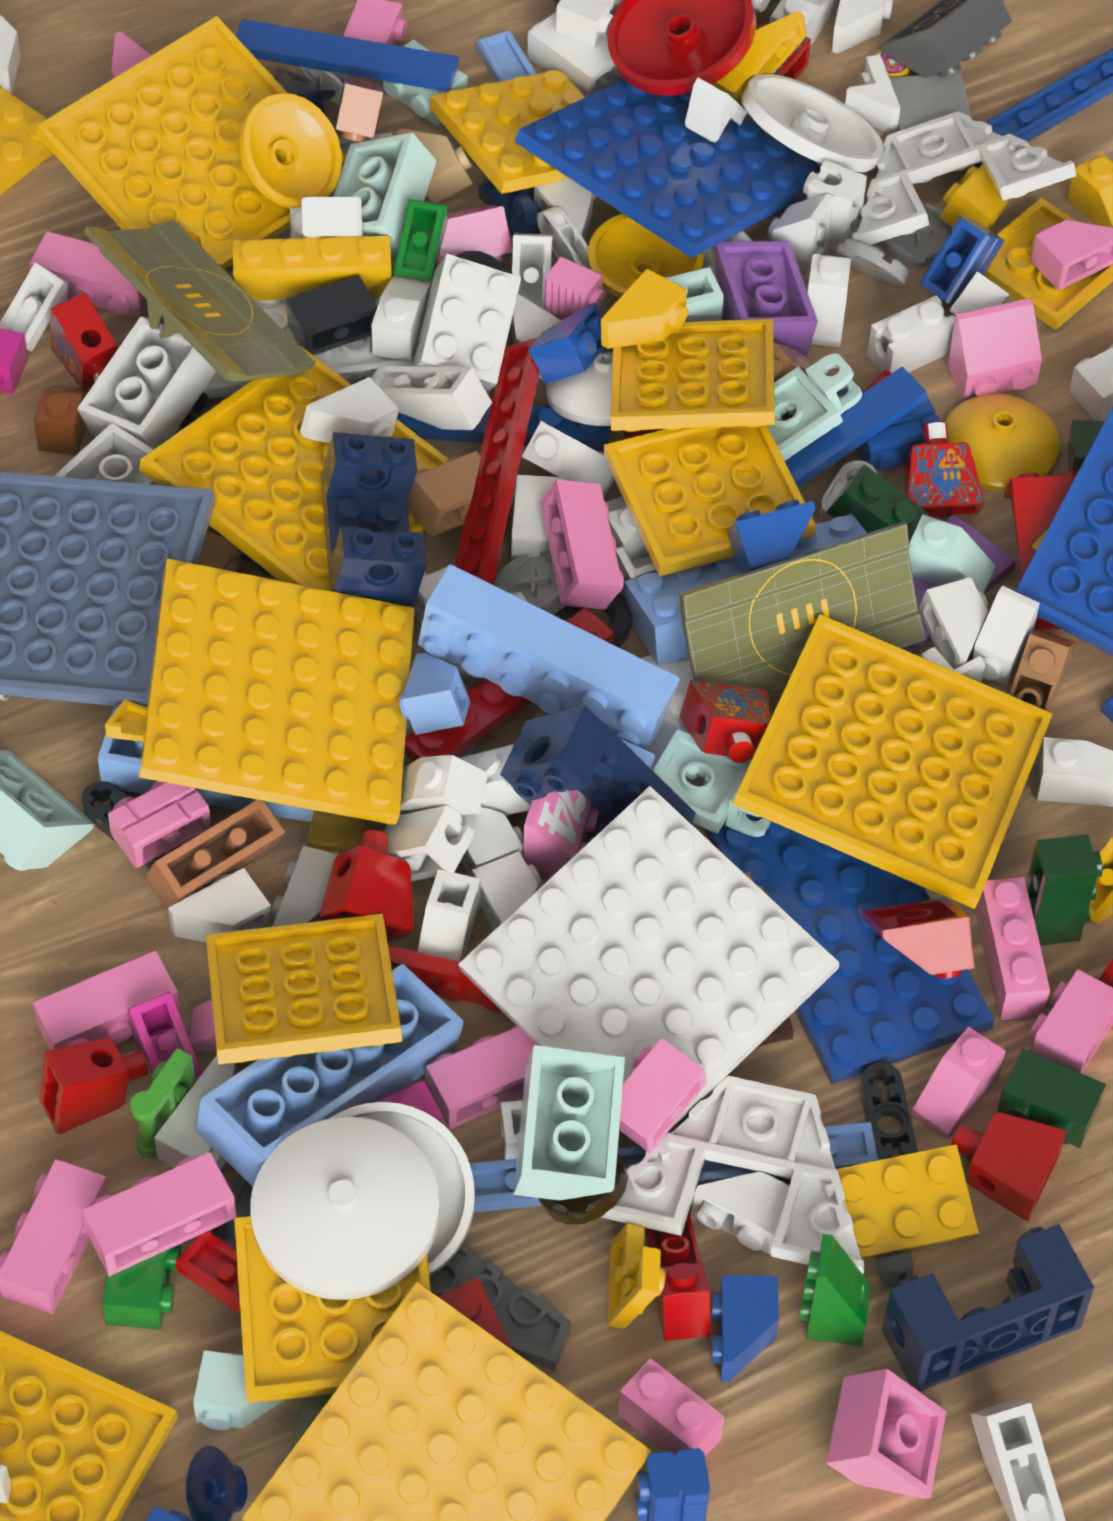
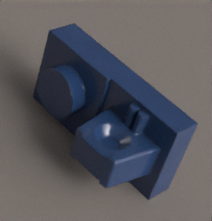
[479,181,542,238]

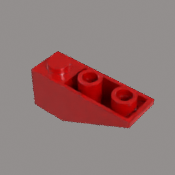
[645,1212,711,1341]

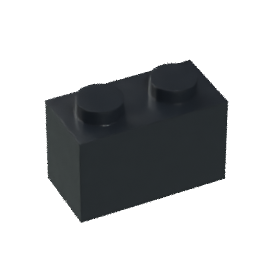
[286,275,377,355]

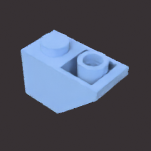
[399,652,470,735]

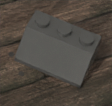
[879,0,1012,77]

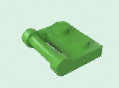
[130,1048,196,1159]

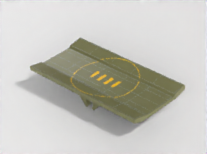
[84,220,315,382]
[679,522,927,693]

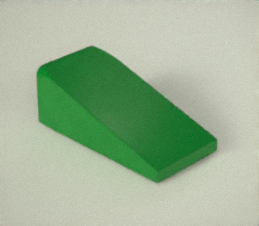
[393,199,450,282]

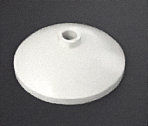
[546,351,613,426]

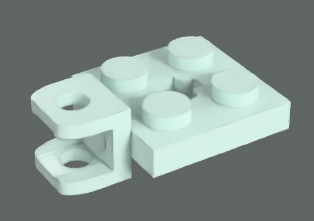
[767,353,863,461]
[653,729,772,837]

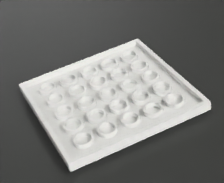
[458,786,839,1151]

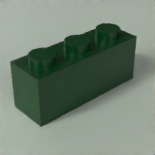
[1026,834,1103,946]

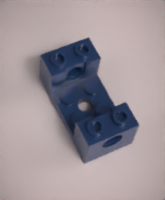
[321,432,427,607]
[500,705,696,840]
[882,1224,1094,1392]

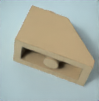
[395,128,473,204]

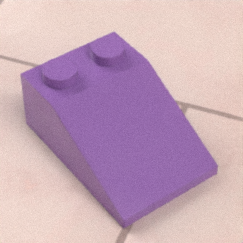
[714,241,818,356]

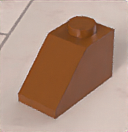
[34,385,90,455]

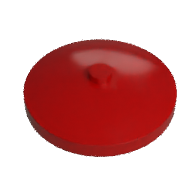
[607,0,757,96]

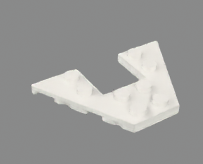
[852,111,1076,245]
[601,1076,864,1275]

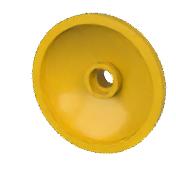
[240,93,342,209]
[588,213,704,298]
[944,394,1060,492]

